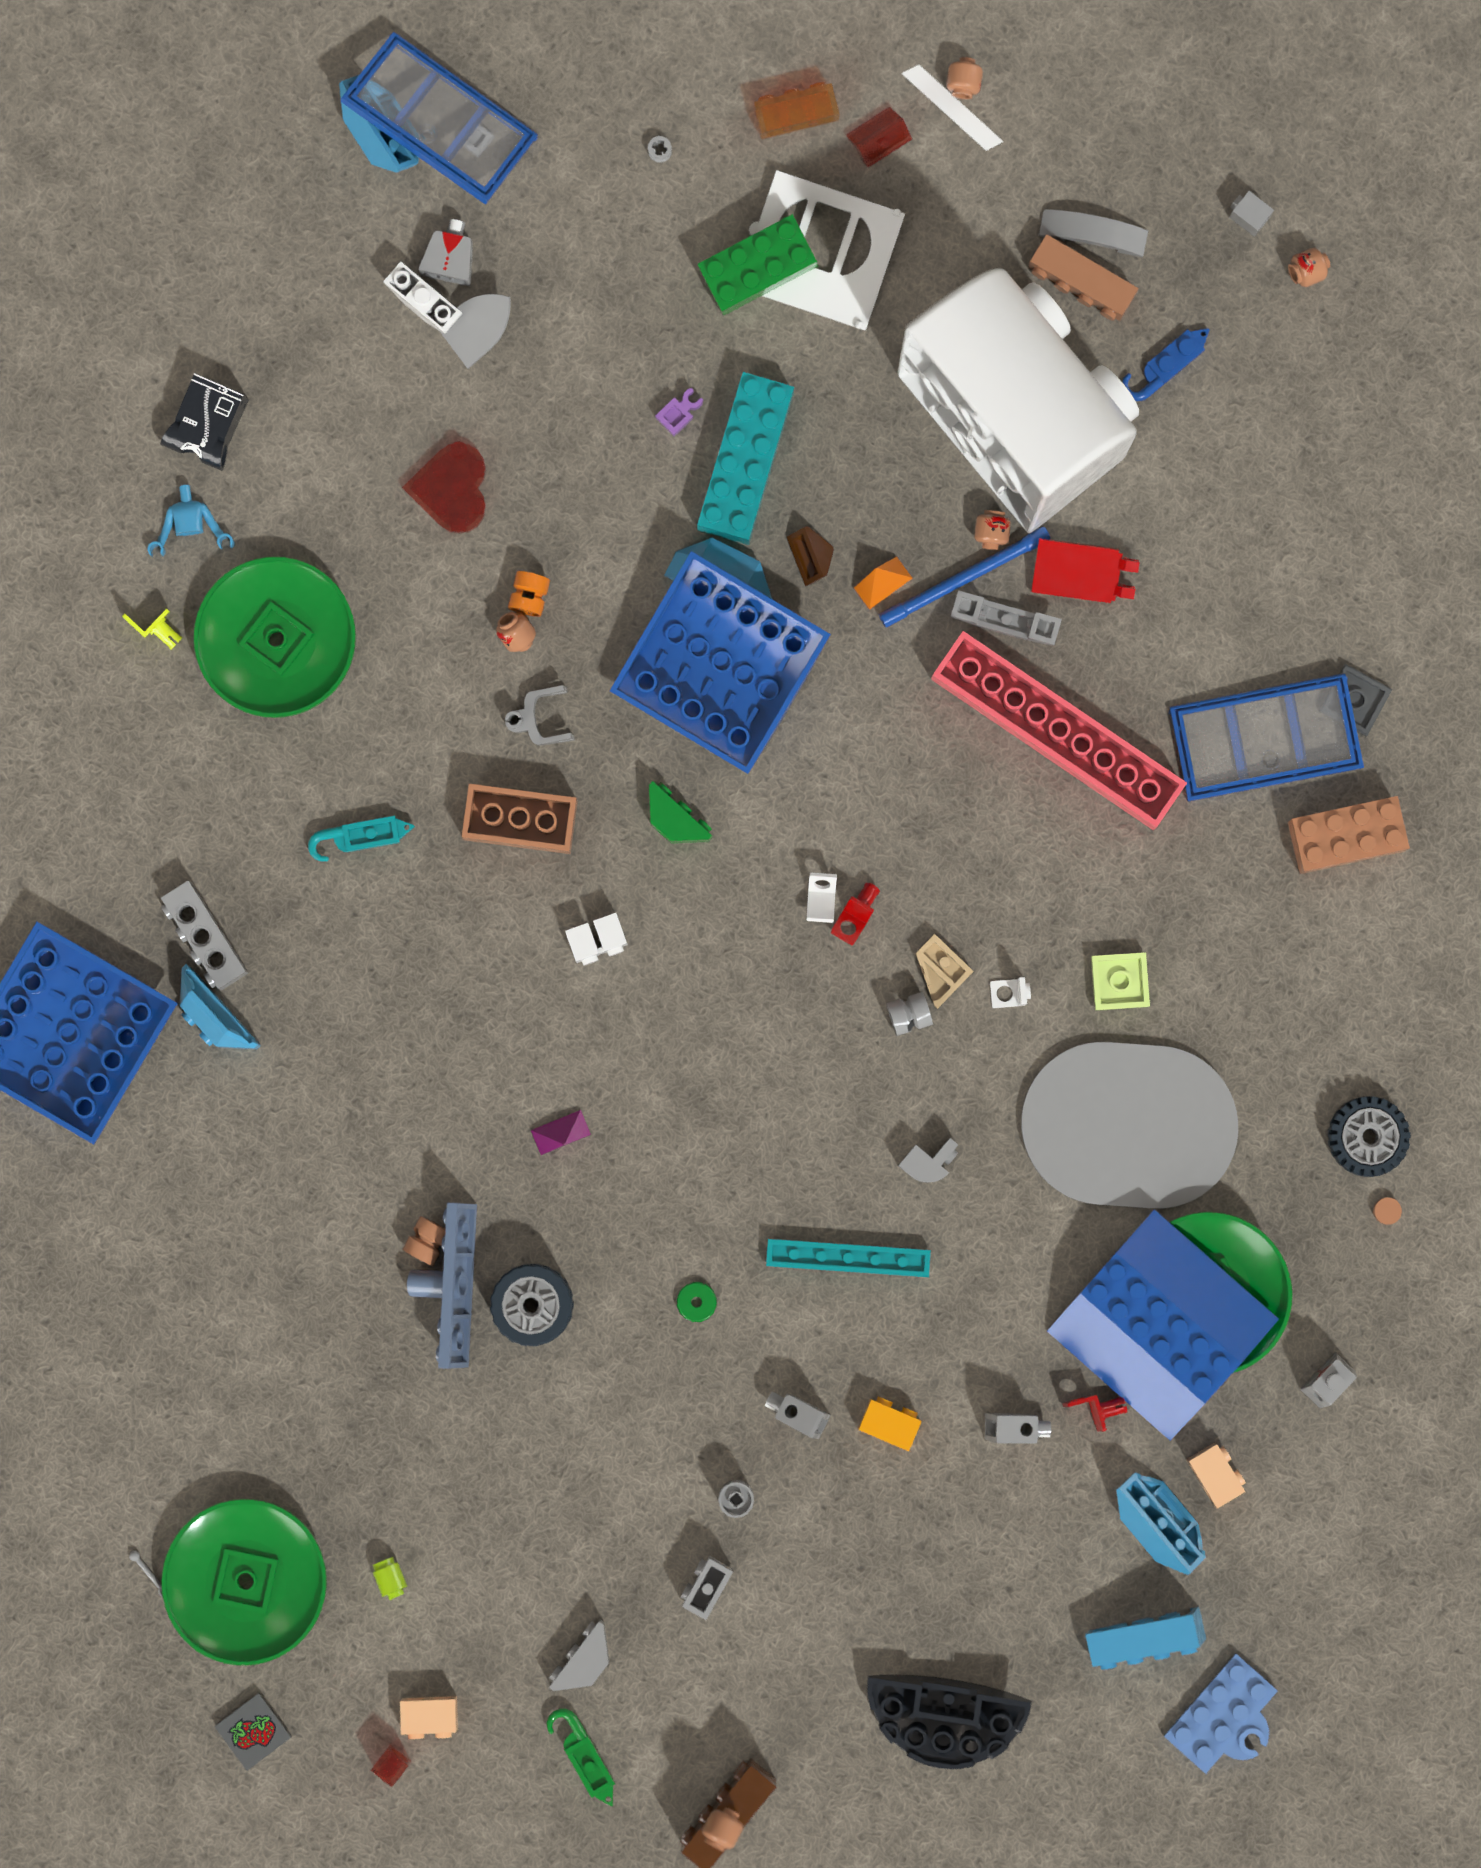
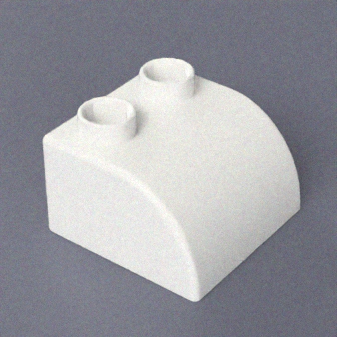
[898,268,1139,533]

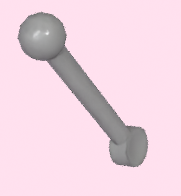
[129,1550,163,1597]

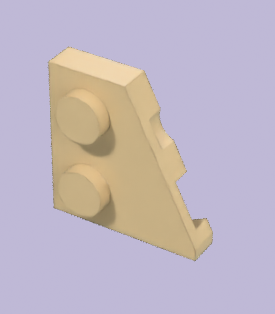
[916,934,974,1009]

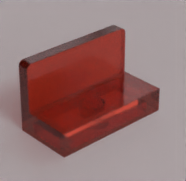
[846,107,912,168]

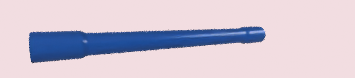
[878,526,1051,628]

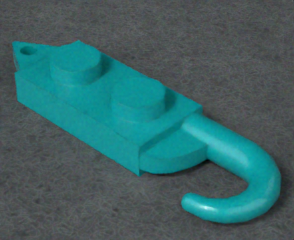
[308,816,415,862]

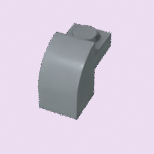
[898,1138,958,1183]

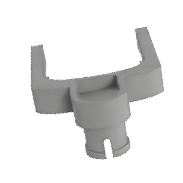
[505,685,575,746]

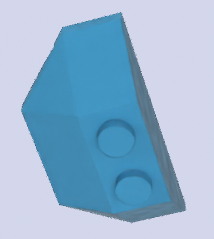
[339,75,420,173]
[664,538,772,599]
[180,964,261,1049]
[1116,1473,1206,1575]

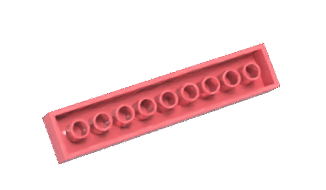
[931,631,1187,831]

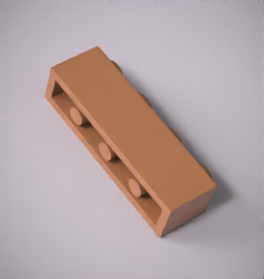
[1028,234,1139,321]

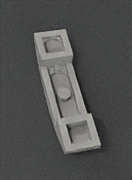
[1039,209,1148,257]
[951,590,1062,646]

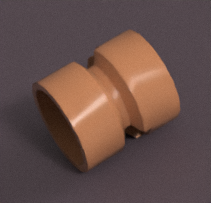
[402,1216,446,1266]

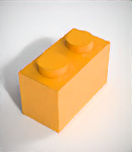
[858,1396,922,1451]

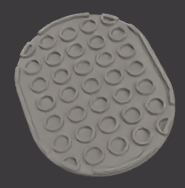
[1021,1042,1238,1208]

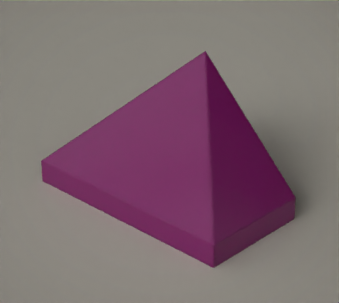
[531,1110,591,1155]

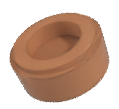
[1373,1197,1402,1225]

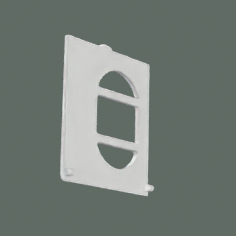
[749,170,905,330]

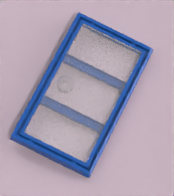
[340,32,538,205]
[1169,673,1364,802]

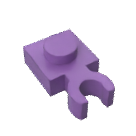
[655,388,703,436]

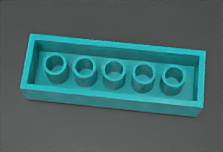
[697,372,794,545]

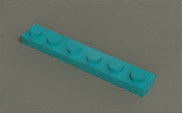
[766,1239,931,1277]

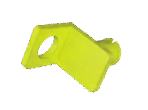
[122,609,183,650]

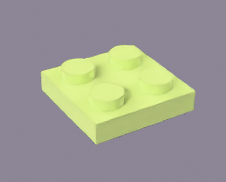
[1091,952,1150,1011]

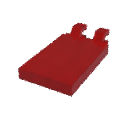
[1031,538,1140,603]

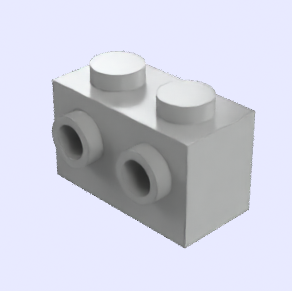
[681,1555,733,1620]

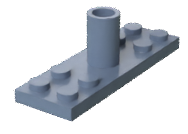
[407,1203,477,1369]

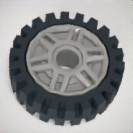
[1328,1096,1411,1177]

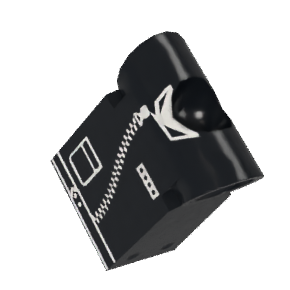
[160,373,249,471]

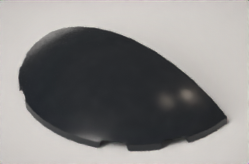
[867,1674,1032,1769]

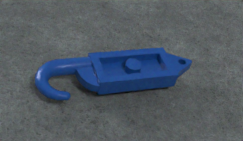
[1122,329,1210,401]

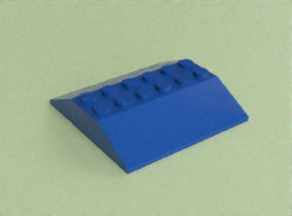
[610,551,831,774]
[0,922,178,1145]
[1047,1209,1279,1441]

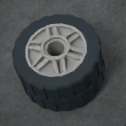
[490,1264,574,1347]

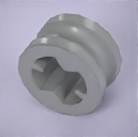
[648,136,672,163]

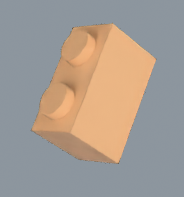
[1186,1443,1246,1509]
[400,1696,458,1739]

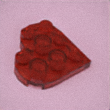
[402,441,486,534]

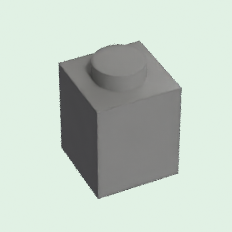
[1229,191,1274,237]

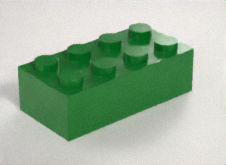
[697,214,818,316]

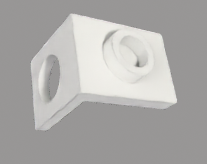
[807,873,837,923]
[990,977,1031,1008]

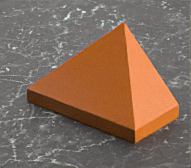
[854,557,913,610]

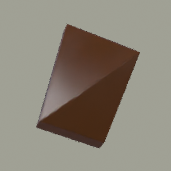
[787,526,834,586]

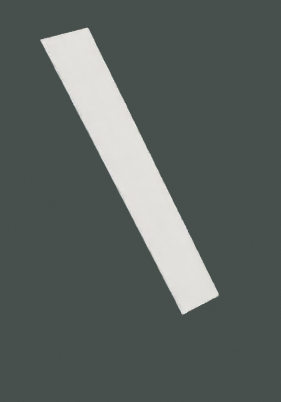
[902,65,1003,150]

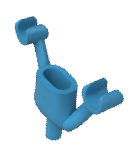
[148,485,235,557]

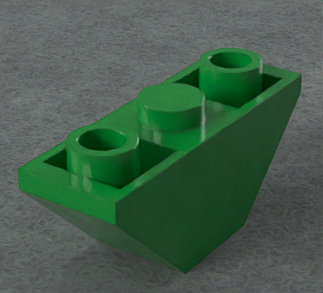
[649,781,712,844]

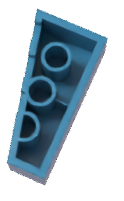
[1085,1607,1206,1670]

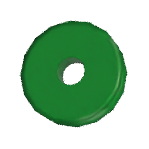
[677,1282,717,1322]

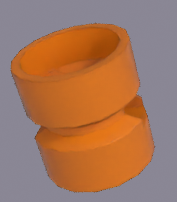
[508,571,550,617]

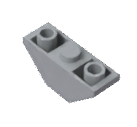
[549,1619,609,1691]

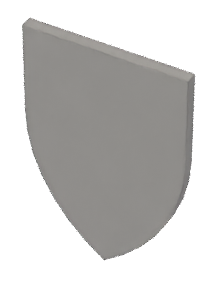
[440,294,511,369]

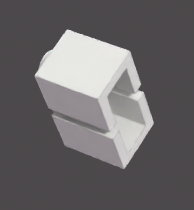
[565,913,628,966]

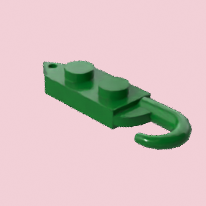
[547,1708,615,1807]

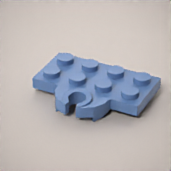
[1164,1653,1277,1774]

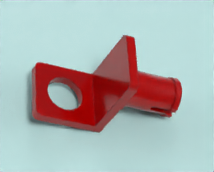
[831,883,880,945]
[1062,1395,1127,1432]

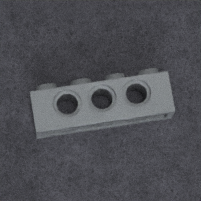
[161,881,248,991]

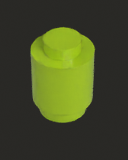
[373,1557,408,1600]

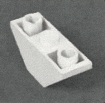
[383,262,462,334]

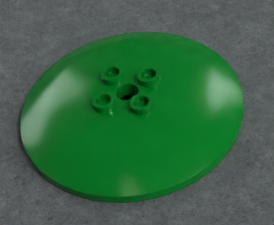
[194,557,356,718]
[1170,1212,1293,1373]
[162,1499,327,1666]

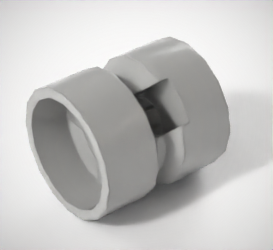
[886,992,933,1036]
[718,1480,754,1518]

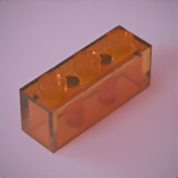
[754,82,840,139]

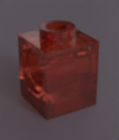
[370,1744,412,1788]

